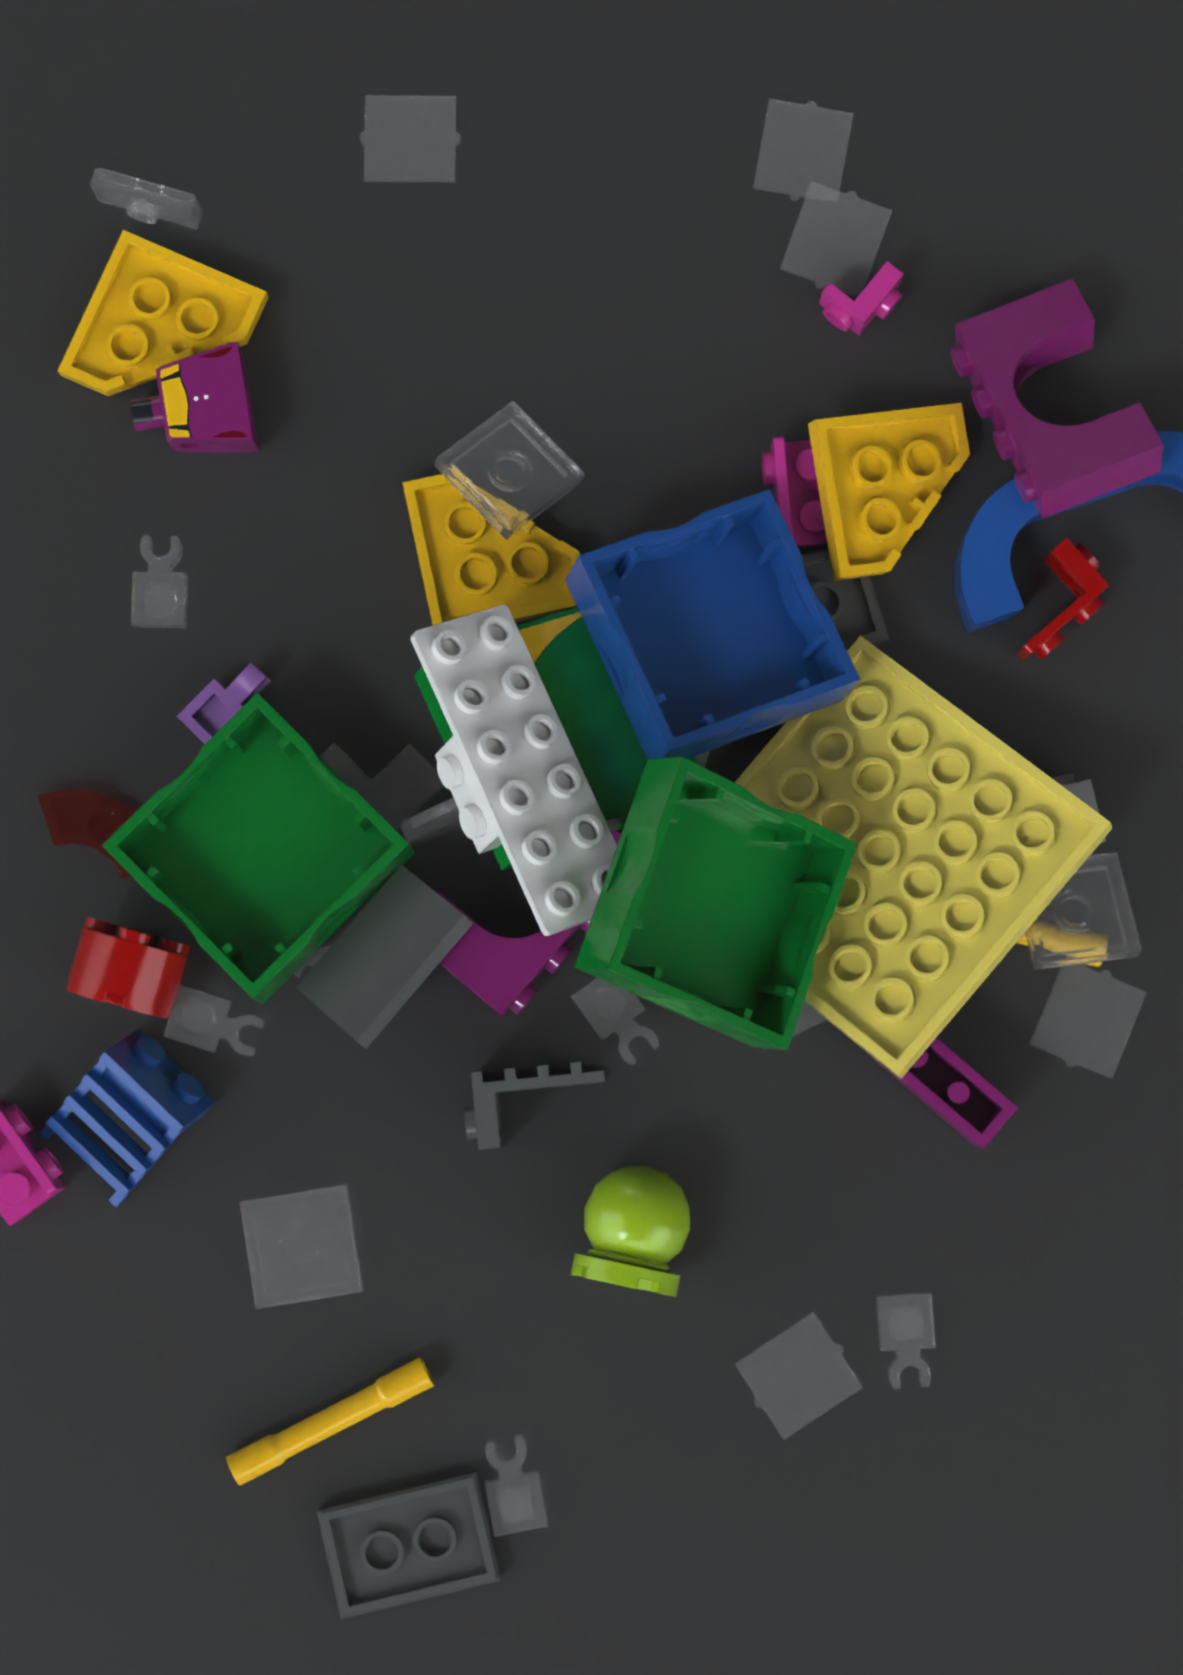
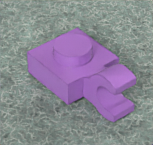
[177,663,272,744]

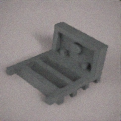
[464,1061,605,1150]

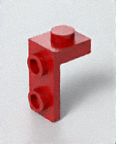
[1016,538,1109,662]

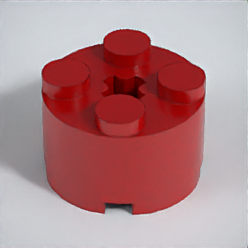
[66,917,191,1019]

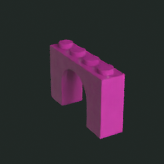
[950,278,1163,519]
[436,830,621,1017]

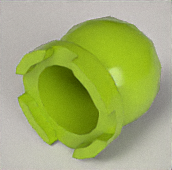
[570,1165,690,1297]

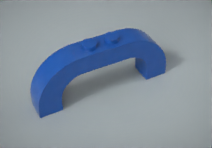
[954,431,1183,633]

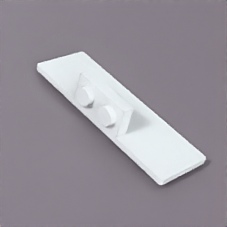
[410,605,617,936]

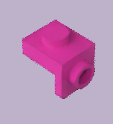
[819,261,904,336]

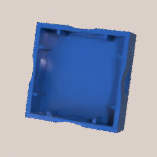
[565,489,861,760]

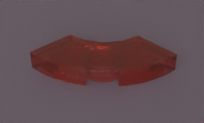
[38,790,136,880]

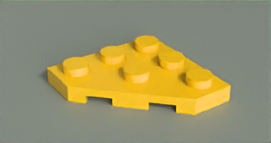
[57,230,269,397]
[808,403,970,581]
[402,472,580,625]

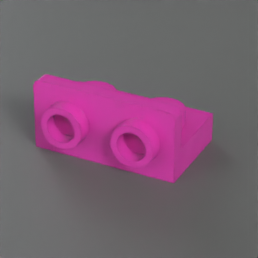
[762,436,828,549]
[0,1101,66,1227]

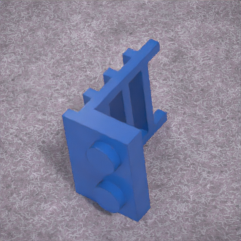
[39,1029,215,1207]

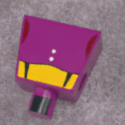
[130,342,259,453]

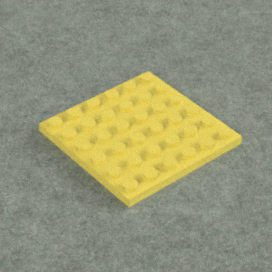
[734,635,1112,1079]

